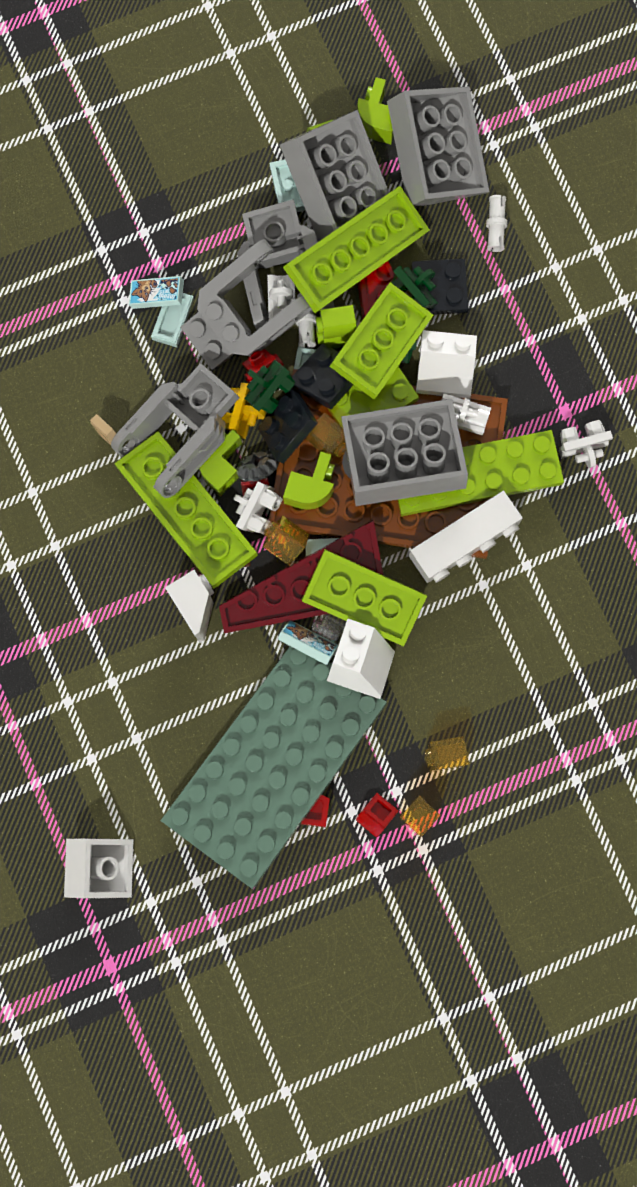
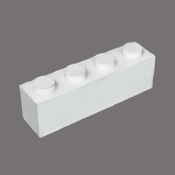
[409,491,522,583]

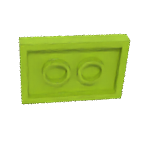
[327,366,419,433]

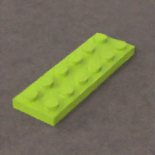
[283,186,430,313]
[397,430,564,517]
[114,432,258,589]

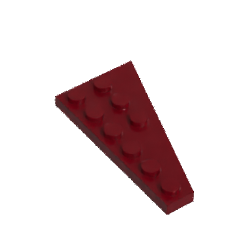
[219,520,383,633]

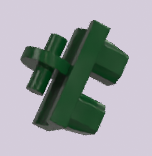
[391,266,438,309]
[244,360,295,414]

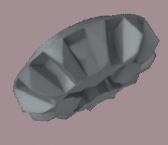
[237,449,279,481]

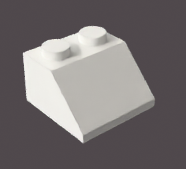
[416,330,477,399]
[165,570,214,643]
[327,619,395,699]
[64,839,133,898]

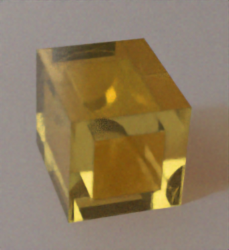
[306,413,346,460]
[263,515,309,566]
[425,736,469,772]
[399,796,441,837]

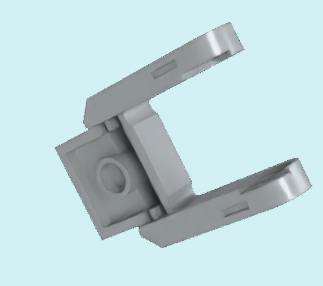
[237,199,335,331]
[180,239,312,370]
[111,363,240,498]

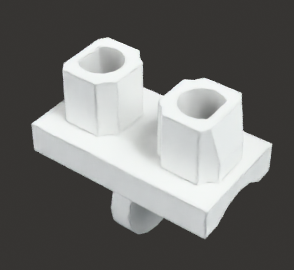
[268,275,295,320]
[441,394,491,435]
[559,420,613,468]
[234,482,283,534]

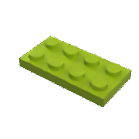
[329,282,434,399]
[301,549,427,646]

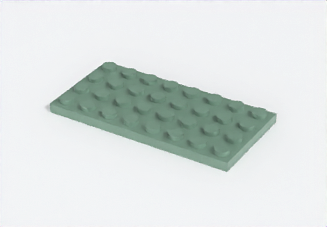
[160,646,387,889]

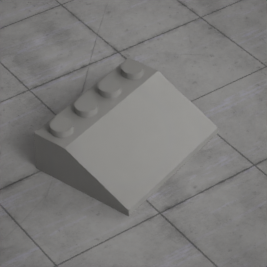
[387,86,489,207]
[280,110,389,241]
[341,399,468,506]

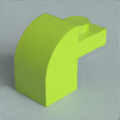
[358,77,394,145]
[199,429,242,497]
[283,452,335,510]

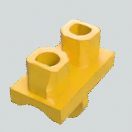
[221,383,266,439]

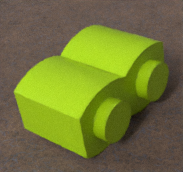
[315,305,357,349]

